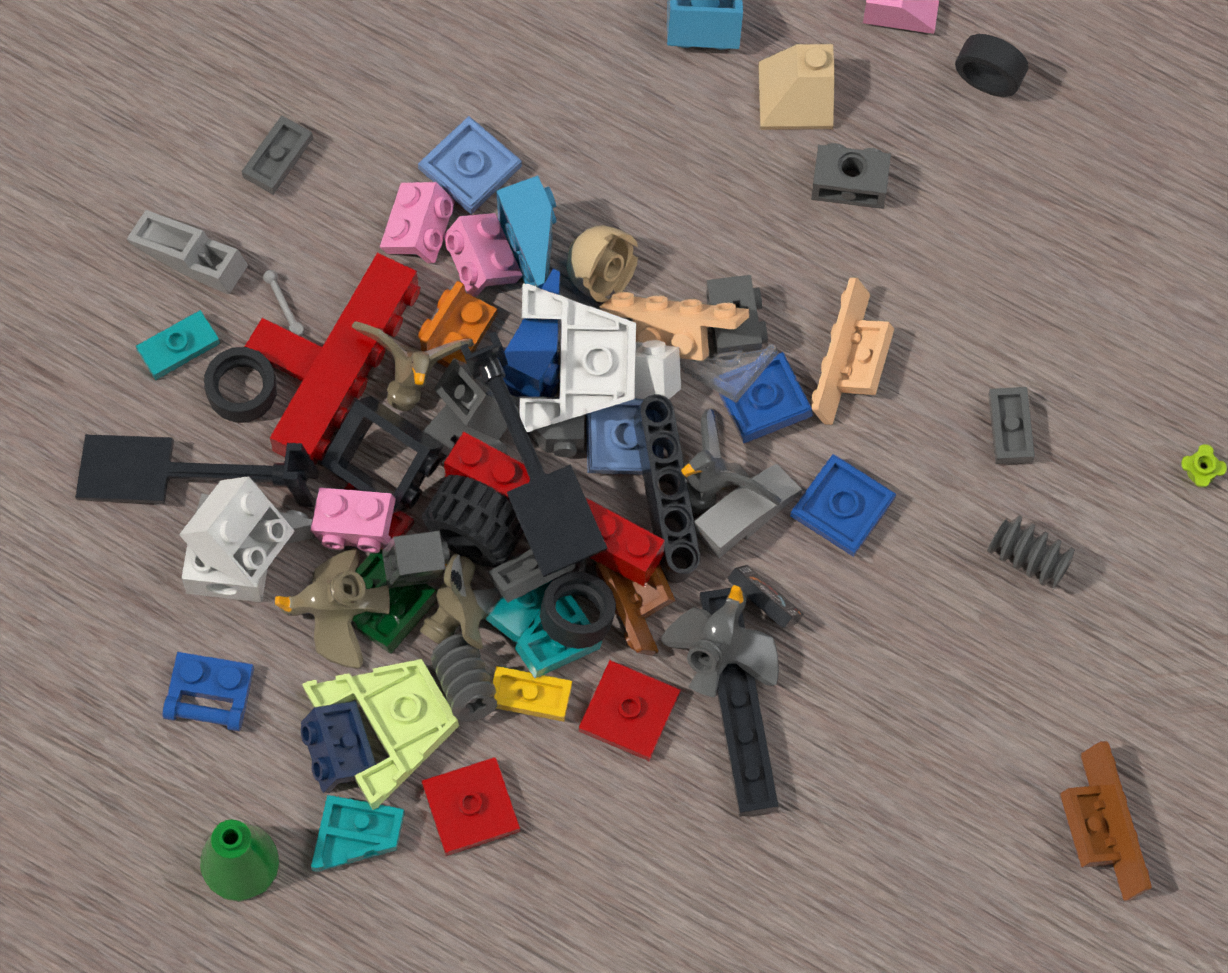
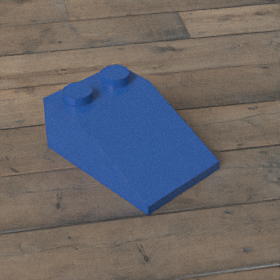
[503,269,560,397]

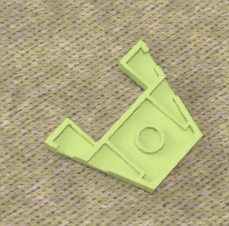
[302,659,459,810]

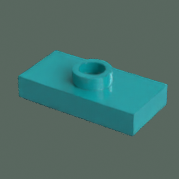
[136,310,220,380]
[486,580,552,642]

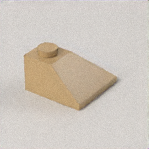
[758,44,834,130]

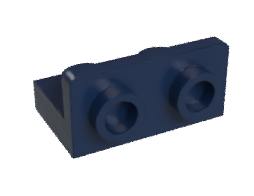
[300,701,376,793]

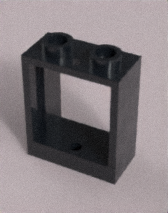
[321,396,444,513]

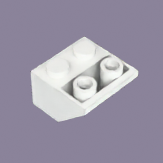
[179,476,295,587]

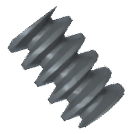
[987,515,1075,591]
[431,634,497,722]

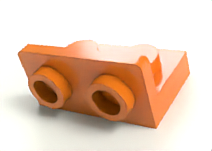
[418,281,498,368]

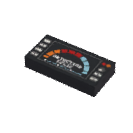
[728,565,804,628]

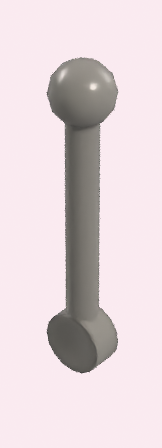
[263,270,304,337]

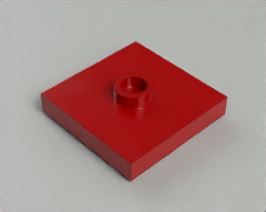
[578,660,681,762]
[421,757,520,856]

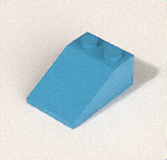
[667,0,743,50]
[496,176,557,289]

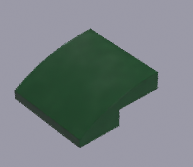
[351,549,437,654]

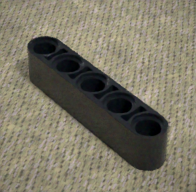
[634,394,700,583]

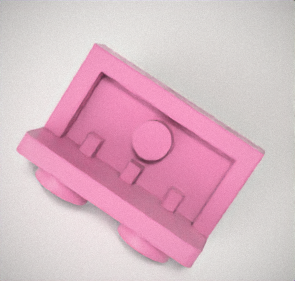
[380,182,455,263]
[444,213,522,297]
[310,488,396,553]

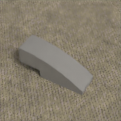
[127,210,248,294]
[694,463,802,558]

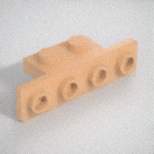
[811,277,894,425]
[600,292,749,361]

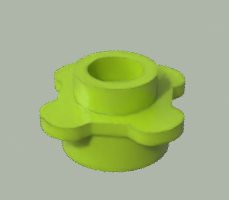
[1181,444,1227,488]

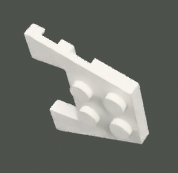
[519,284,636,432]

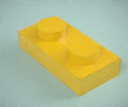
[493,666,572,722]

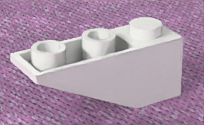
[634,340,681,399]

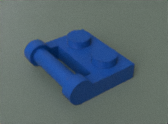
[163,652,254,732]

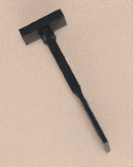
[460,331,608,577]
[75,434,319,507]

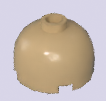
[567,225,638,302]

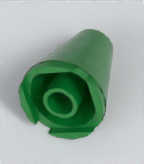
[200,819,279,902]

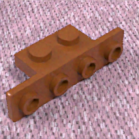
[595,561,676,656]
[1060,741,1152,901]

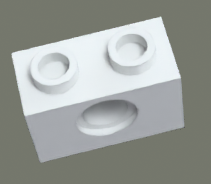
[181,545,268,602]

